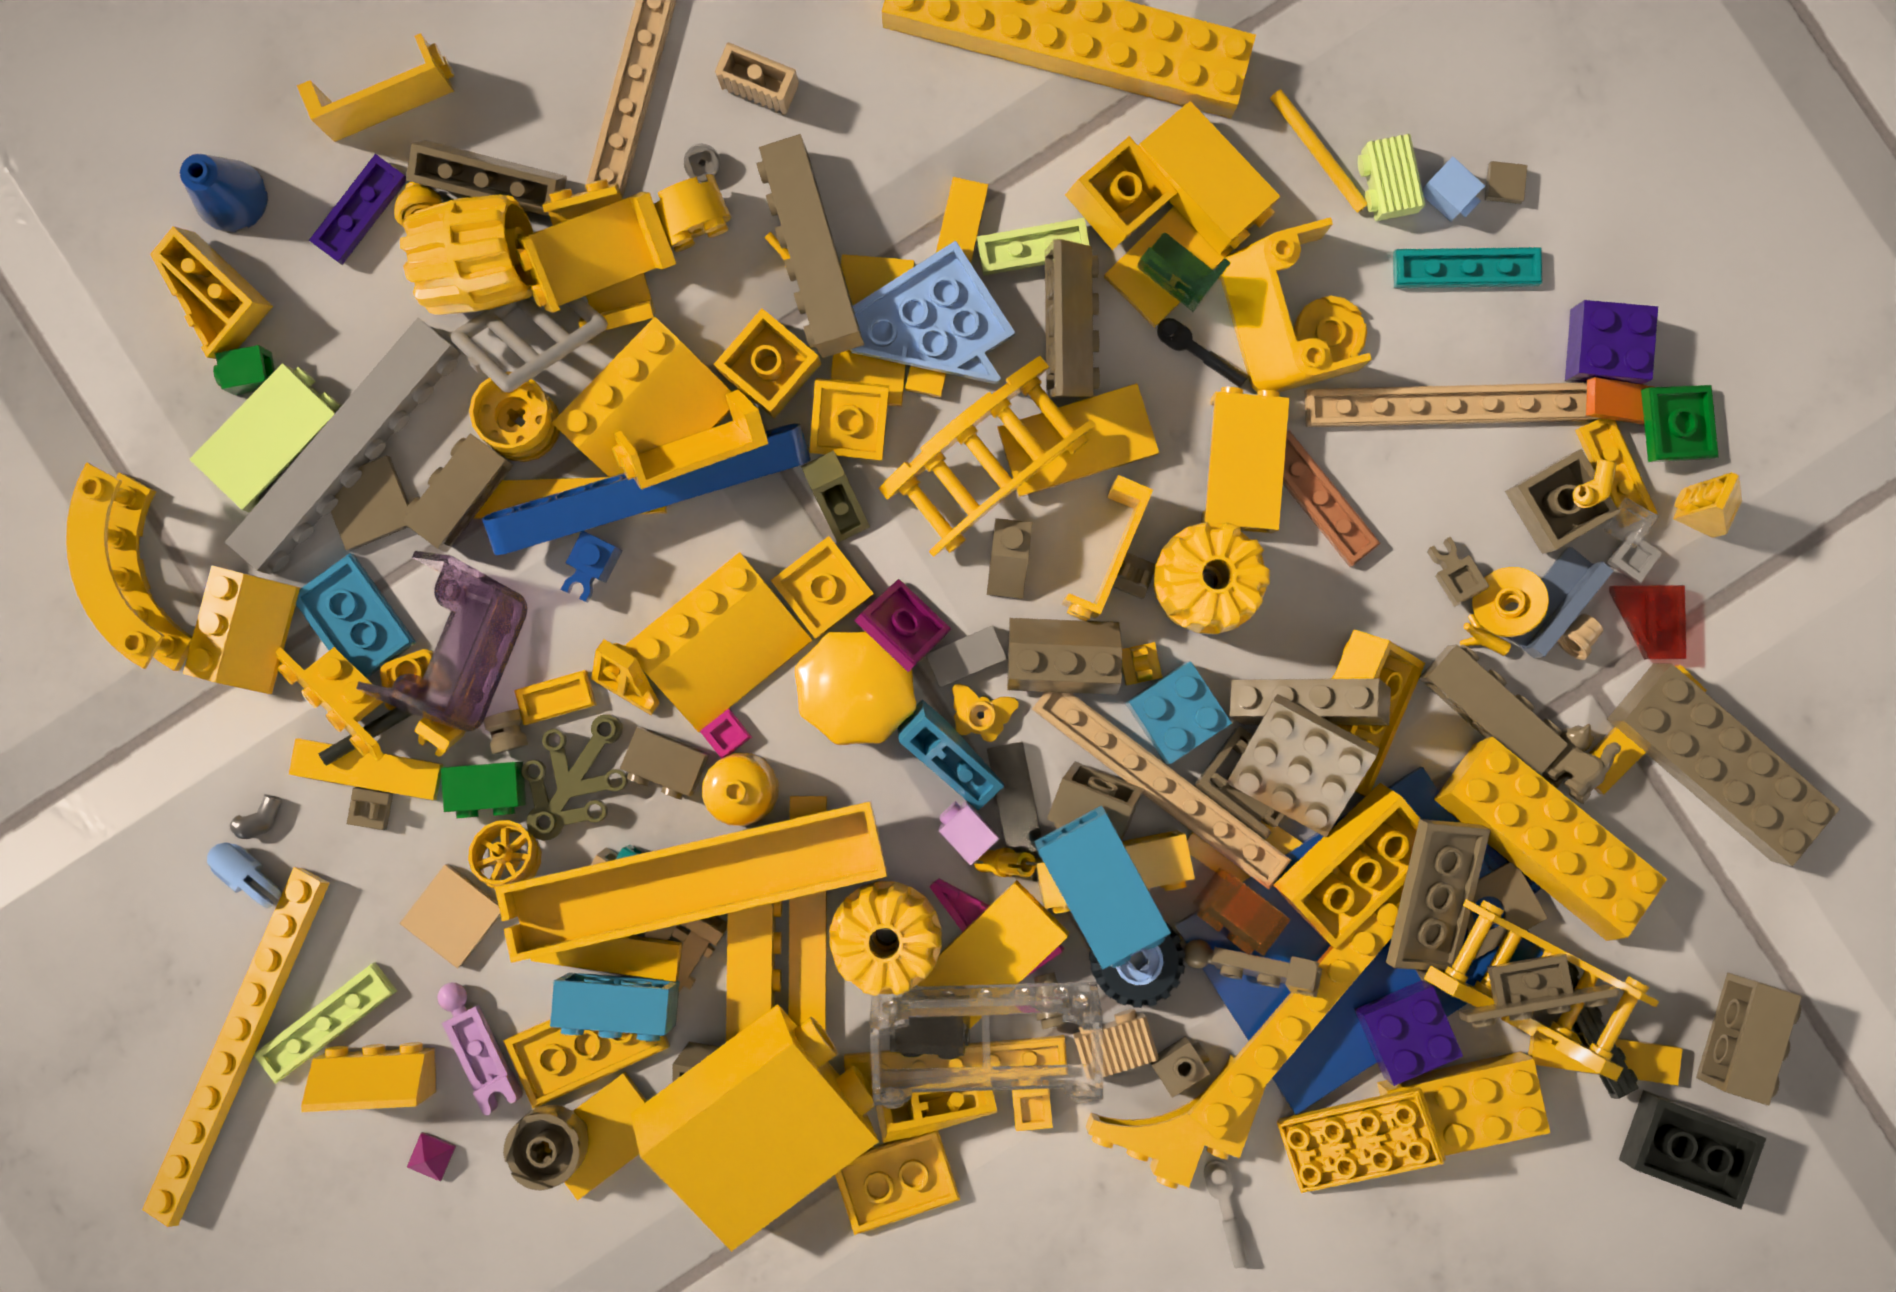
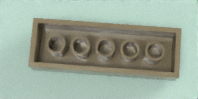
[1607,663,1840,866]

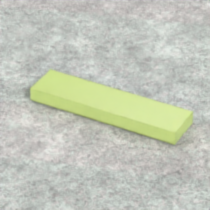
[254,962,397,1084]

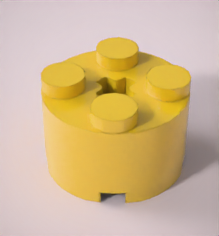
[654,174,731,252]

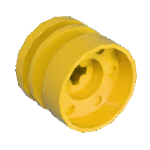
[469,371,560,462]

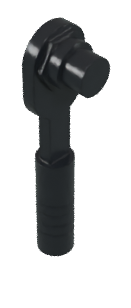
[1157,318,1249,388]

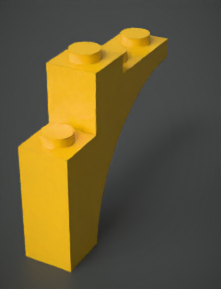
[1086,1054,1266,1189]

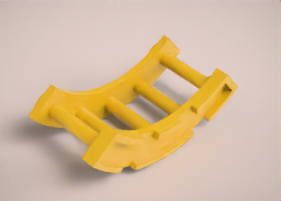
[878,356,1096,557]
[66,462,193,671]
[1424,899,1659,1081]

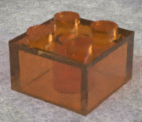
[1193,867,1291,956]

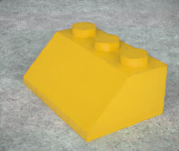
[183,566,300,694]
[301,1042,436,1112]

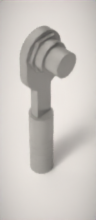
[1204,1160,1249,1268]

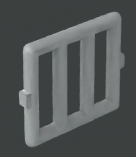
[451,296,607,393]

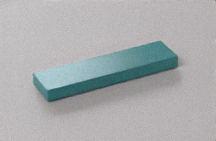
[1393,247,1542,288]

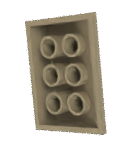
[1045,239,1100,398]

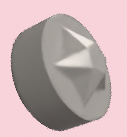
[684,144,720,182]

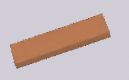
[1283,430,1381,567]

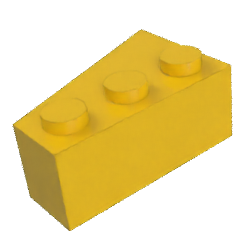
[150,226,273,359]

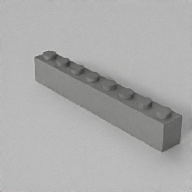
[224,318,462,575]

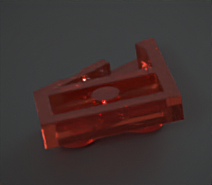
[1609,585,1686,660]

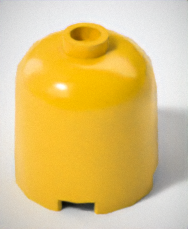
[702,753,779,826]

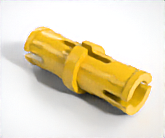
[974,848,1036,878]

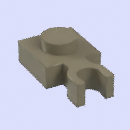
[1427,537,1489,607]

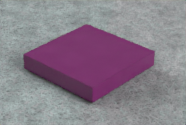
[854,579,951,672]

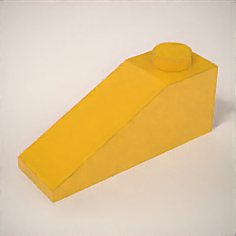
[876,1075,997,1143]

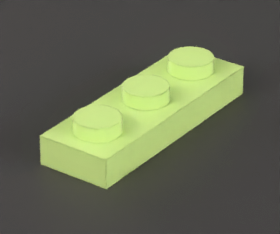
[977,218,1090,276]

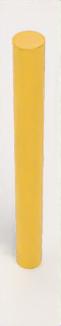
[1270,89,1367,213]

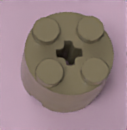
[503,1105,588,1191]

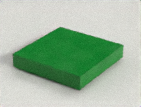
[1641,385,1719,462]

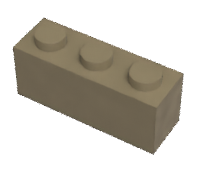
[402,433,514,553]

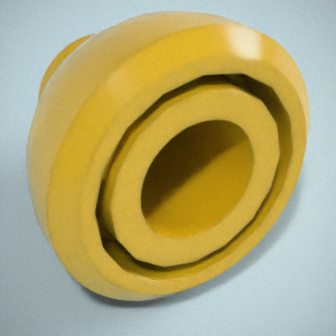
[394,182,444,226]

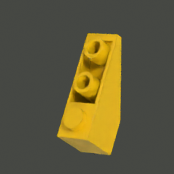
[1673,472,1742,538]

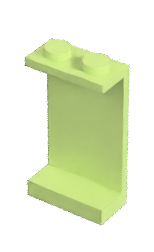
[189,363,341,512]

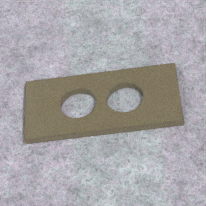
[1415,862,1548,985]

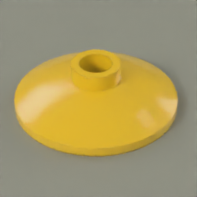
[1472,567,1549,637]

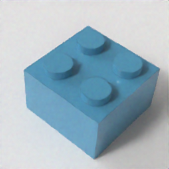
[1125,661,1232,764]

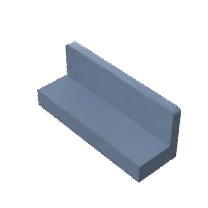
[1508,547,1614,658]

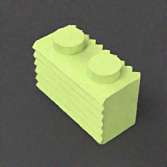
[1358,134,1425,221]

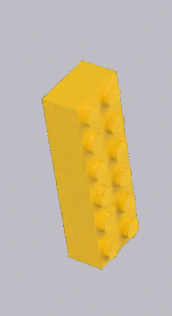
[1434,736,1667,941]

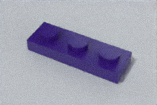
[309,154,407,265]

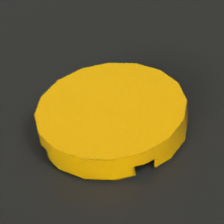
[1293,296,1367,362]

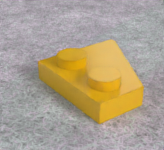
[591,639,660,716]

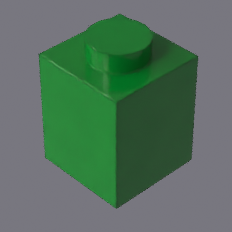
[213,345,275,395]

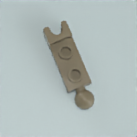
[1184,939,1322,997]

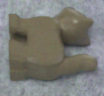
[1542,724,1621,804]

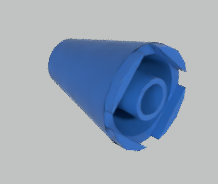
[180,154,268,233]

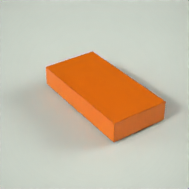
[1586,377,1654,425]

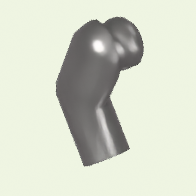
[230,794,282,839]

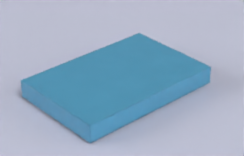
[296,553,417,678]

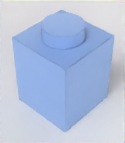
[1422,156,1485,222]

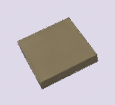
[331,455,409,551]

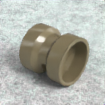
[483,709,529,754]

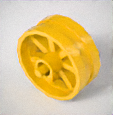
[468,820,542,889]

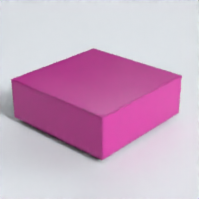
[700,708,752,759]

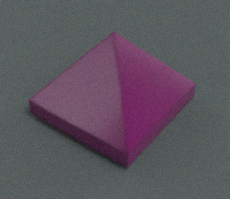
[407,1132,456,1182]

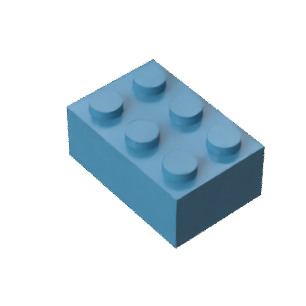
[550,972,680,1041]

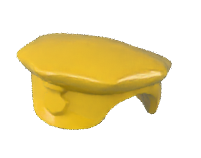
[795,631,916,745]

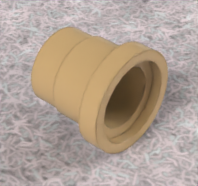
[1557,614,1603,660]

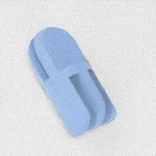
[207,842,282,908]

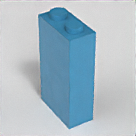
[1034,805,1171,969]

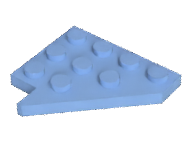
[850,241,1015,384]

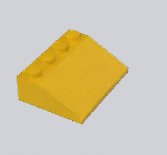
[552,317,732,478]
[624,552,813,733]

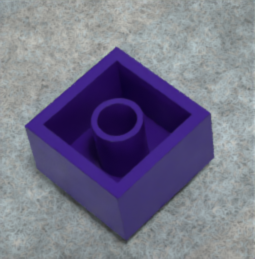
[1565,300,1658,385]
[1354,980,1463,1086]

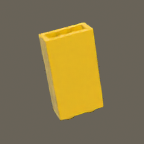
[1138,101,1281,255]

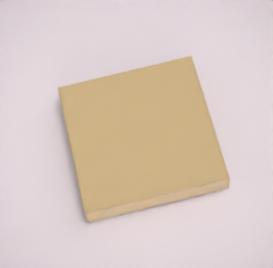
[399,864,501,969]

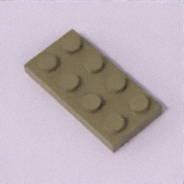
[1386,819,1490,971]

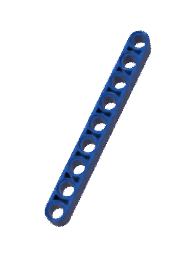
[482,423,811,555]

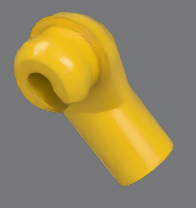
[1573,460,1617,508]

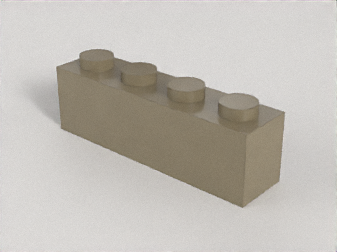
[406,140,567,217]
[1419,644,1568,775]
[1229,678,1391,725]

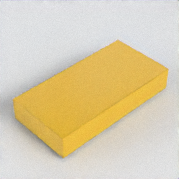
[514,670,597,725]

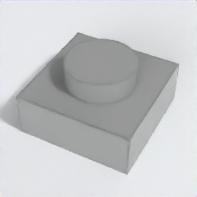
[1606,532,1662,584]

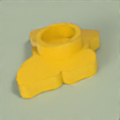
[952,683,1019,742]

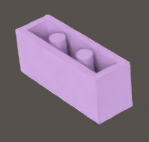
[939,801,999,865]

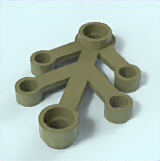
[522,714,628,841]

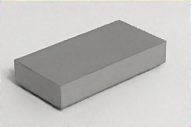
[926,625,1007,688]

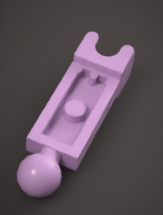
[437,982,523,1116]

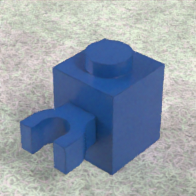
[560,531,623,603]

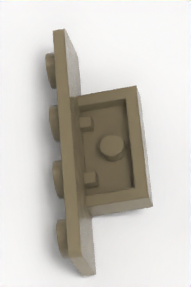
[1458,953,1619,1027]

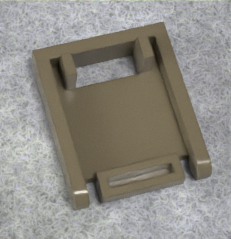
[1194,726,1284,839]

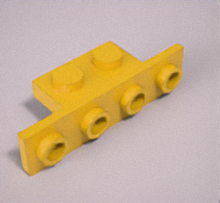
[275,647,385,761]

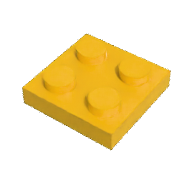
[809,378,889,460]
[771,536,874,639]

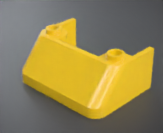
[1219,217,1372,392]

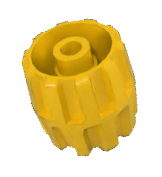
[400,194,535,315]
[1153,522,1270,634]
[829,881,942,996]

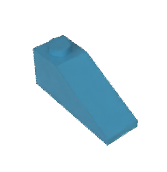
[897,699,1004,811]

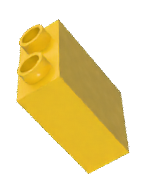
[631,1004,880,1252]

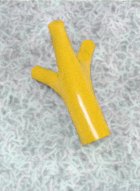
[1460,614,1511,656]

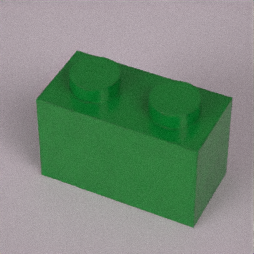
[441,761,526,819]

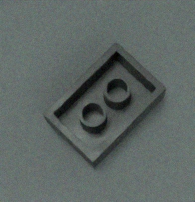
[1618,1090,1766,1210]

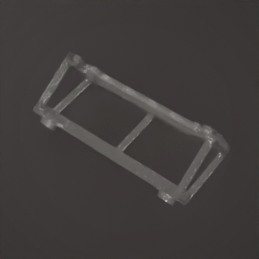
[870,982,1103,1108]

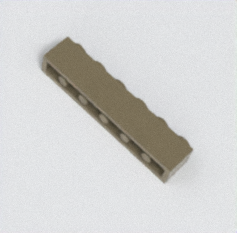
[756,134,864,358]

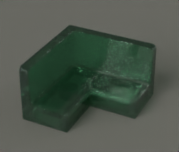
[1137,233,1231,312]

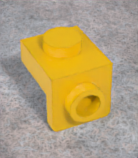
[1011,1076,1053,1131]

